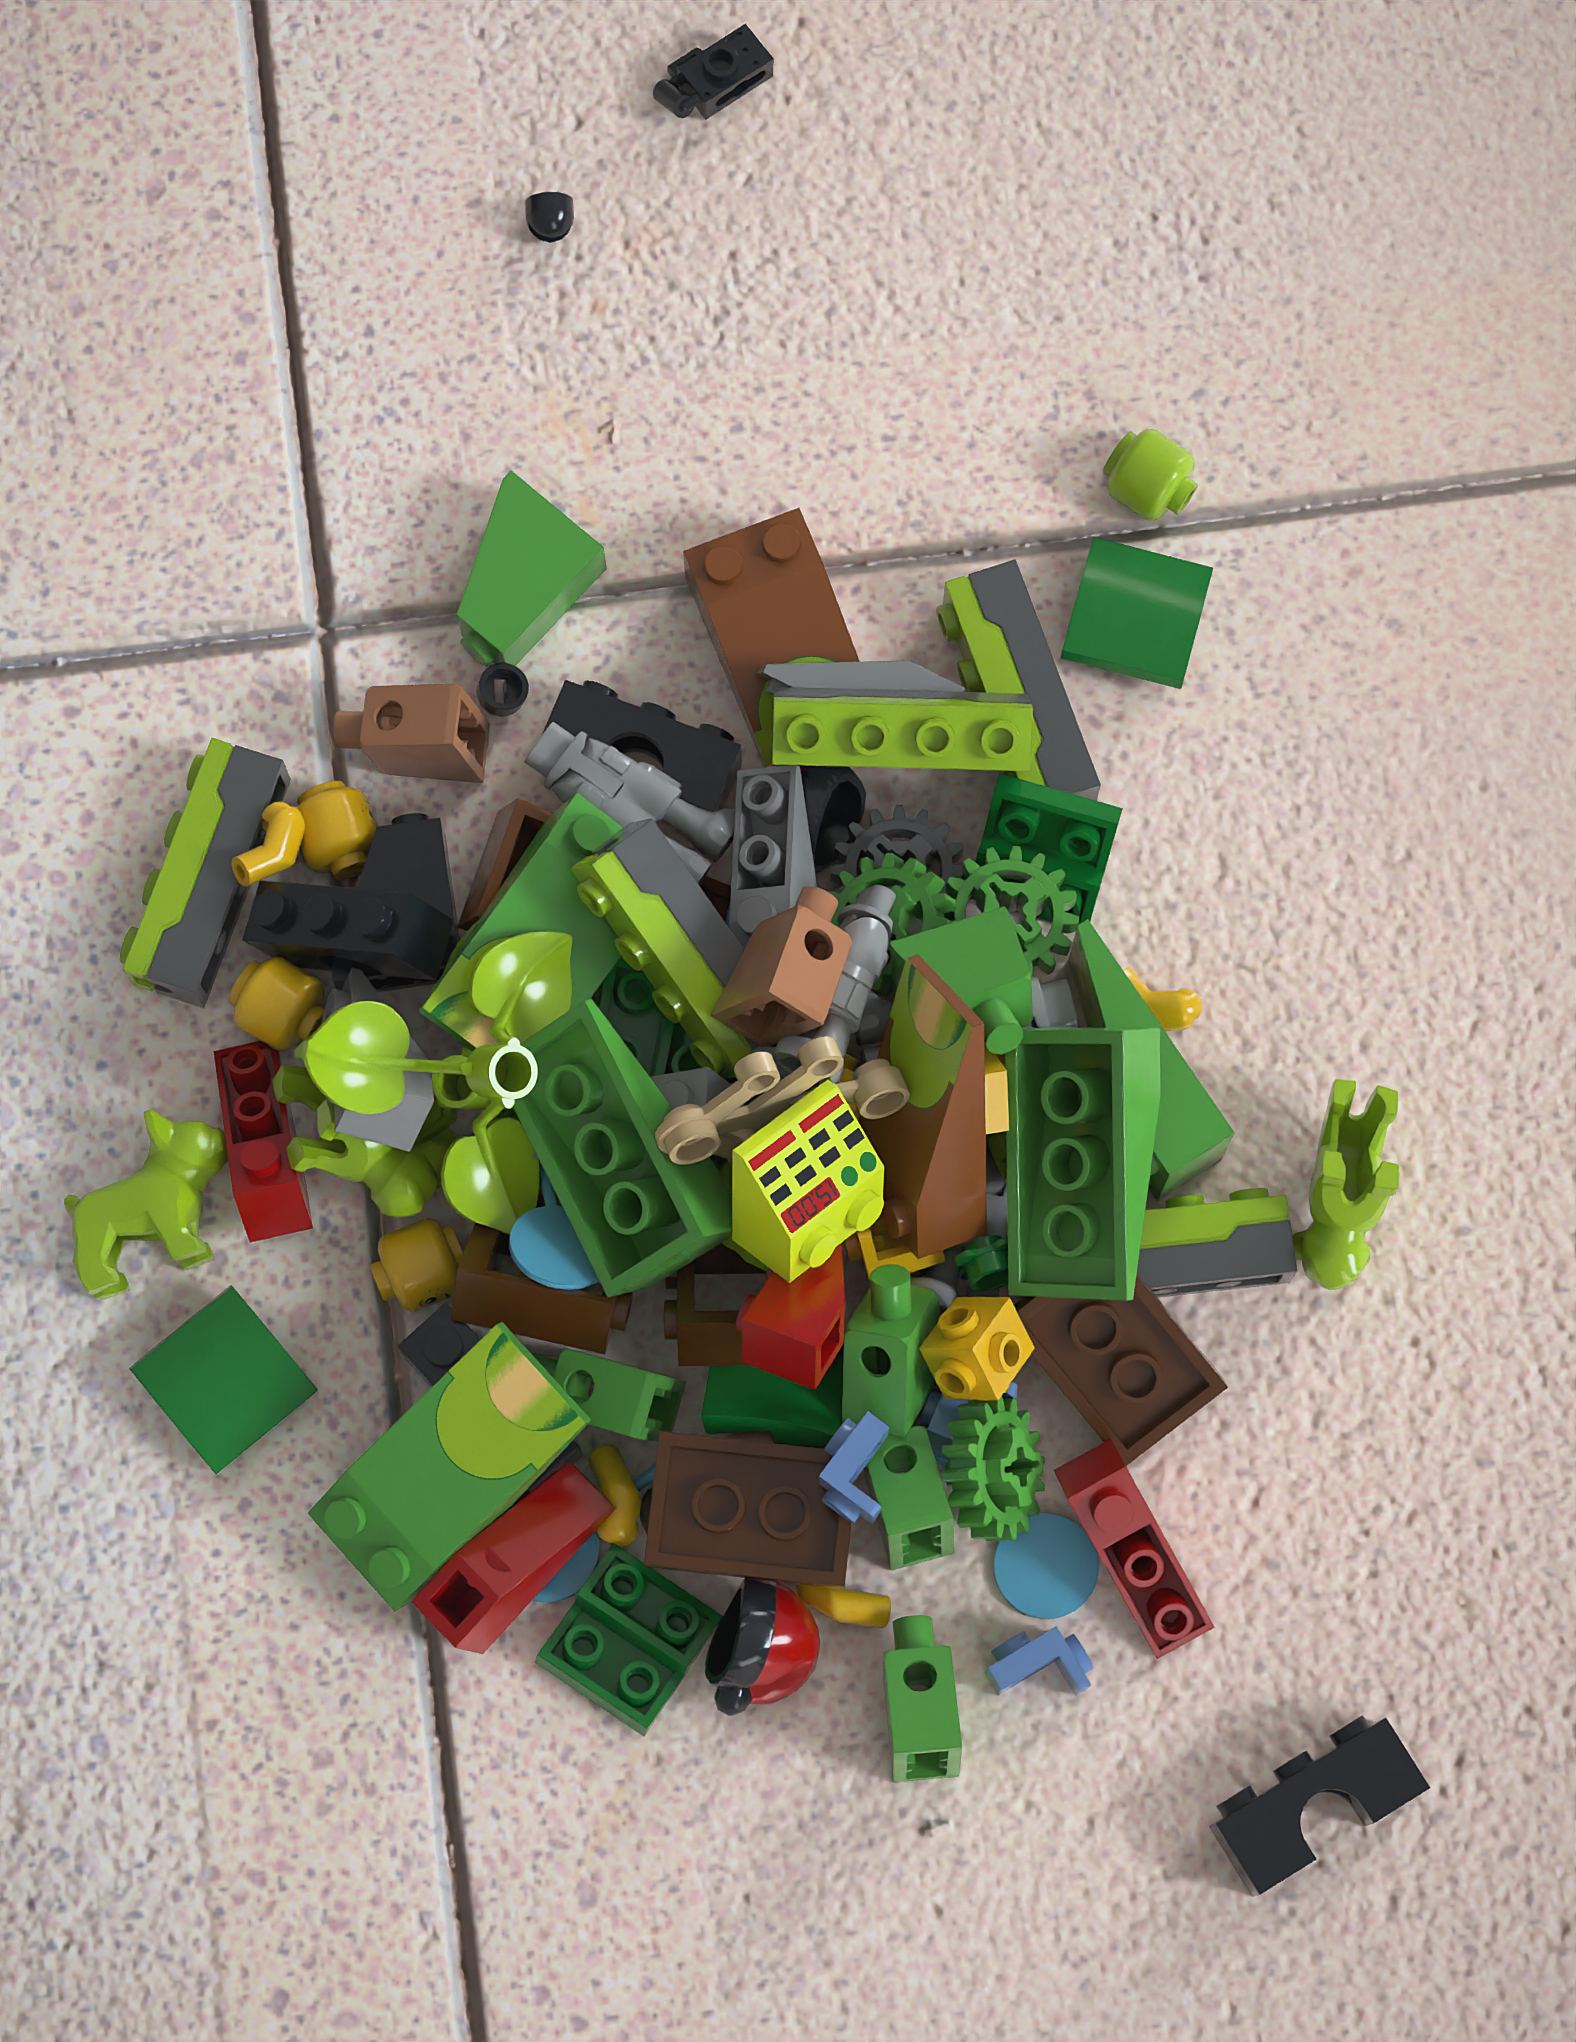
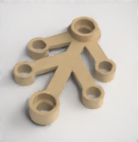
[655,1037,910,1166]

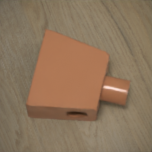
[333,684,490,783]
[711,886,852,1047]

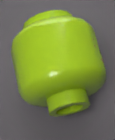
[1103,429,1198,521]

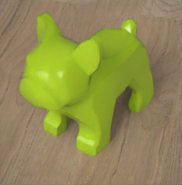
[272,1039,450,1217]
[1292,1079,1400,1290]
[64,1109,228,1300]

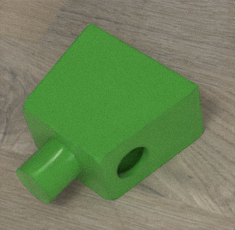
[890,906,1033,1054]
[842,1265,941,1437]
[531,1347,687,1442]
[863,1426,954,1571]
[883,1615,962,1783]

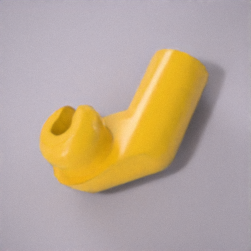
[231,801,306,887]
[1123,967,1202,1031]
[796,1584,891,1628]

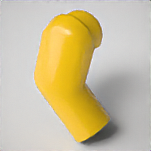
[588,1445,641,1547]

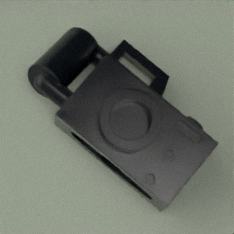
[653,23,774,120]

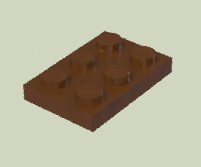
[1014,1273,1228,1466]
[644,1431,856,1589]

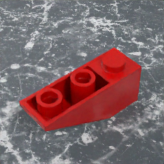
[213,1041,313,1243]
[736,1243,845,1390]
[1053,1439,1215,1659]
[411,1462,616,1654]

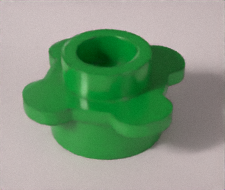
[954,1235,1008,1291]

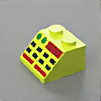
[732,1079,884,1283]

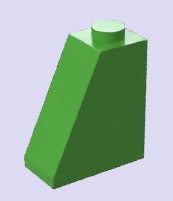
[457,471,607,667]

